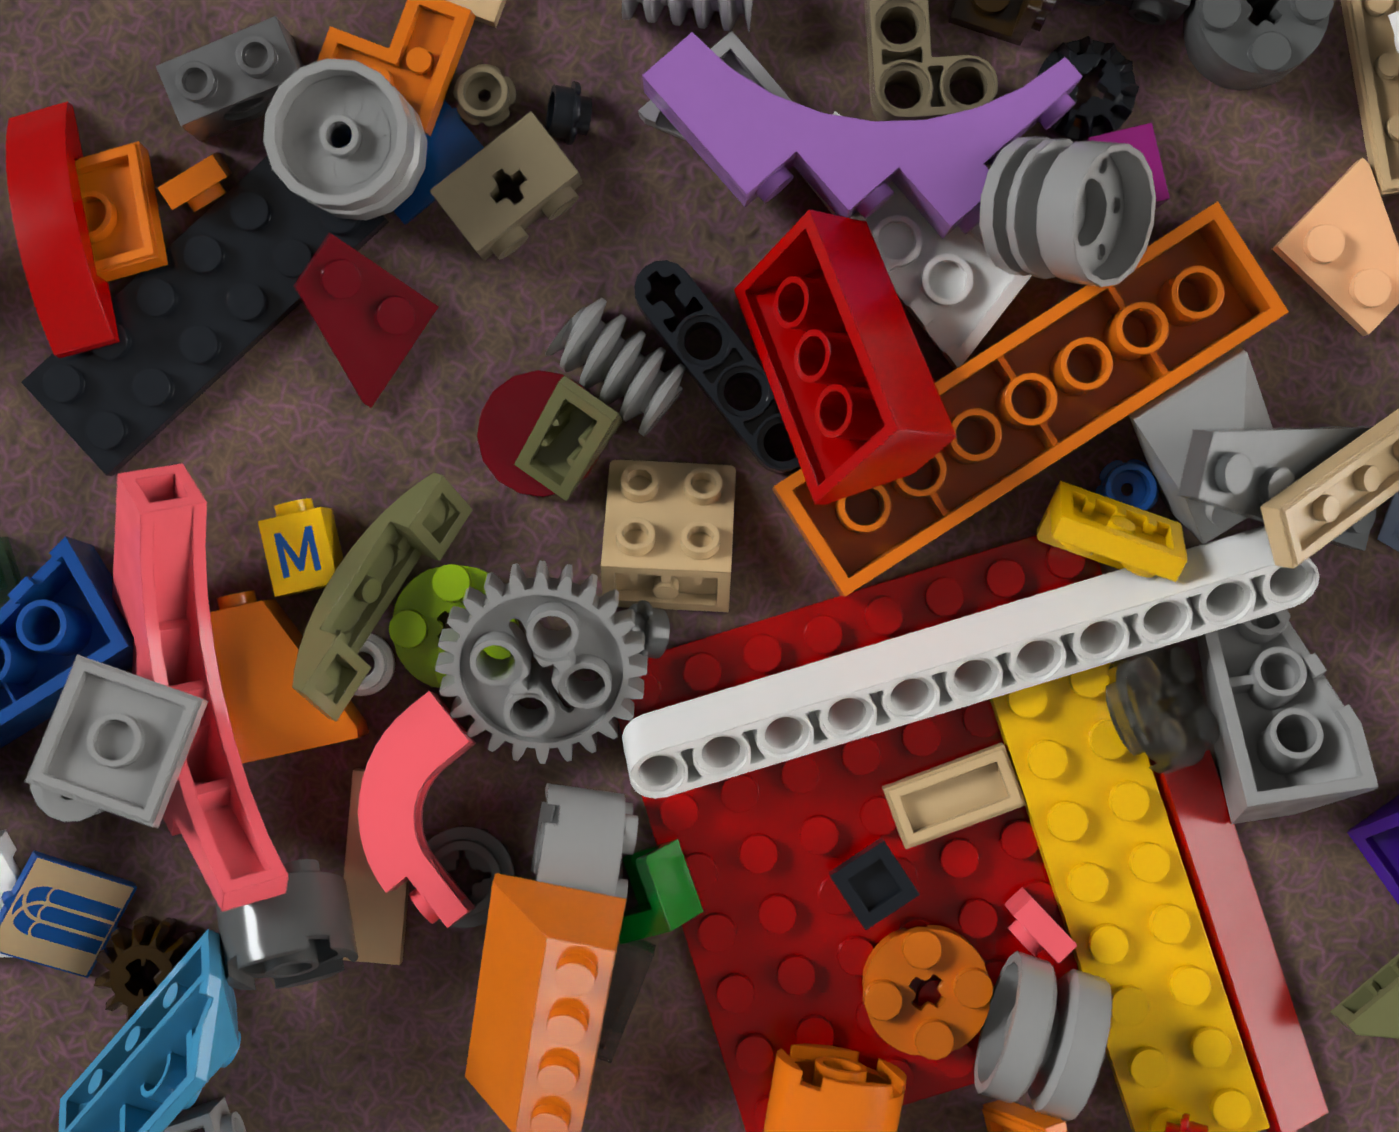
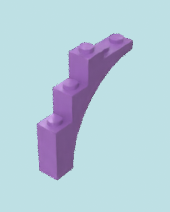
[642,32,1083,239]

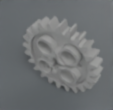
[435,561,648,764]

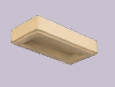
[882,743,1027,849]

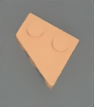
[1272,157,1399,336]

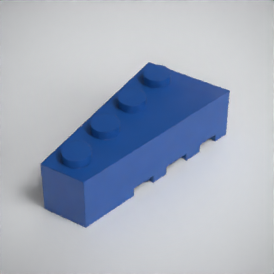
[0,536,134,749]

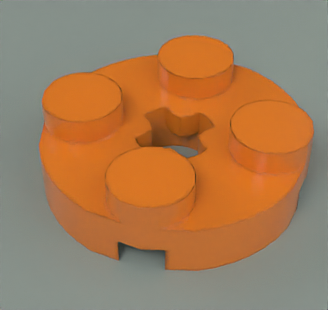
[862,925,993,1060]

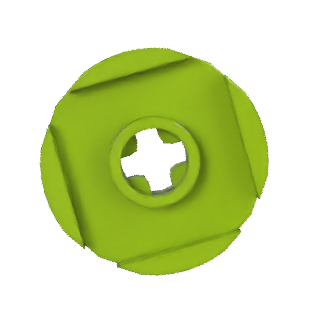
[389,564,519,688]

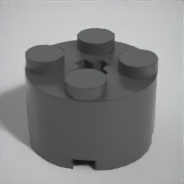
[1183,0,1334,90]
[216,859,358,990]

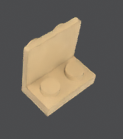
[601,460,736,612]

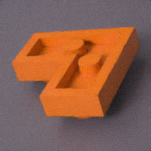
[317,0,476,136]

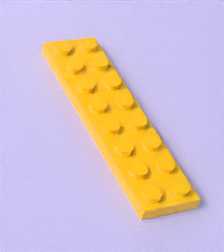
[990,661,1270,1132]

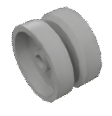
[263,58,427,220]
[974,951,1112,1121]

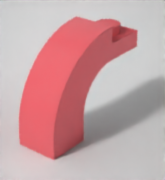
[358,691,476,928]

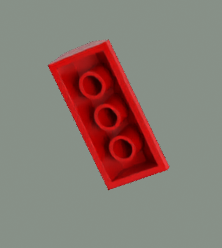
[734,210,957,505]

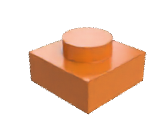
[158,151,232,212]

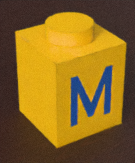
[258,498,344,597]

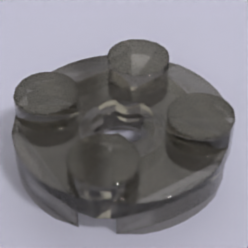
[1106,646,1220,774]

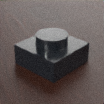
[828,837,920,930]

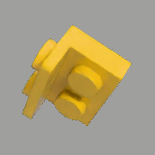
[1037,481,1188,582]

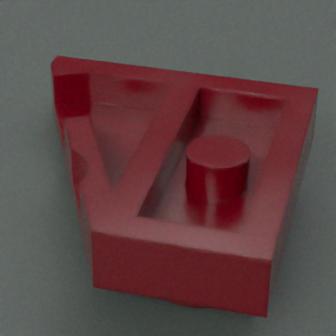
[294,233,439,408]

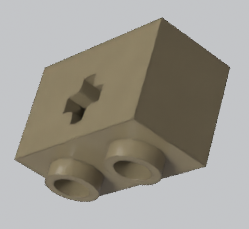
[429,111,583,261]

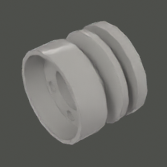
[979,136,1156,287]

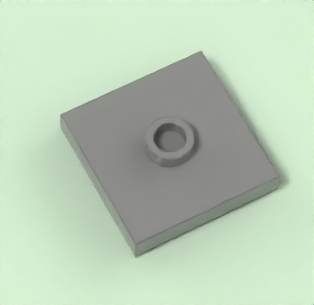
[25,654,208,828]

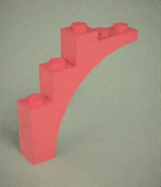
[112,463,288,912]

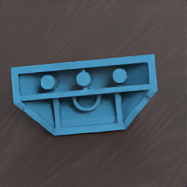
[58,929,241,1132]

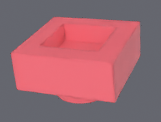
[1004,887,1078,963]

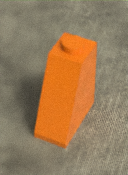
[210,590,369,764]

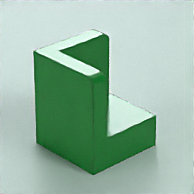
[619,839,703,945]

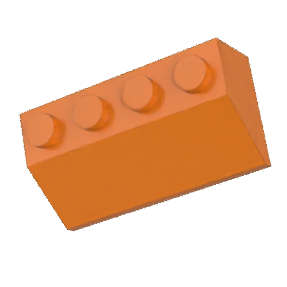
[465,873,626,1132]

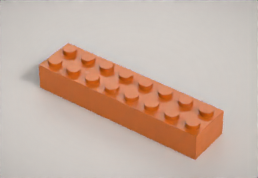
[772,201,1289,597]

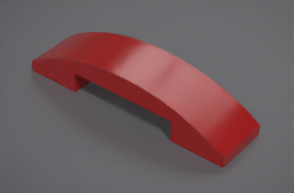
[6,101,120,358]

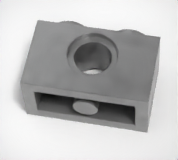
[156,16,304,142]

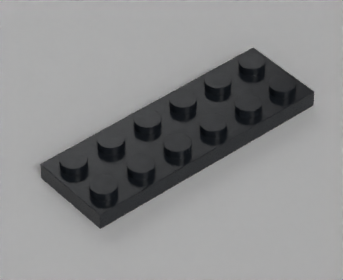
[21,155,389,476]

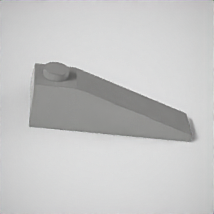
[1197,609,1379,824]

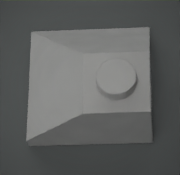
[1129,347,1273,545]

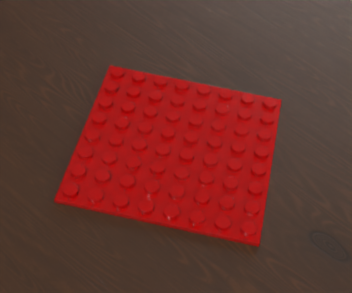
[618,535,1162,1132]

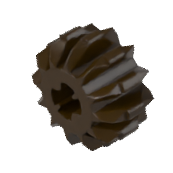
[94,916,197,1021]

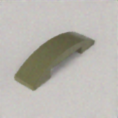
[292,472,473,722]

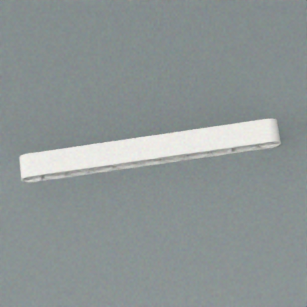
[622,526,1320,799]

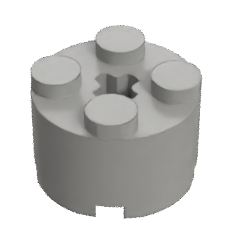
[531,783,638,911]

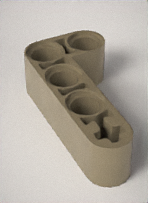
[864,0,998,121]

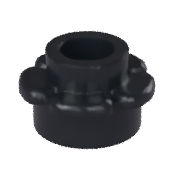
[546,81,592,145]

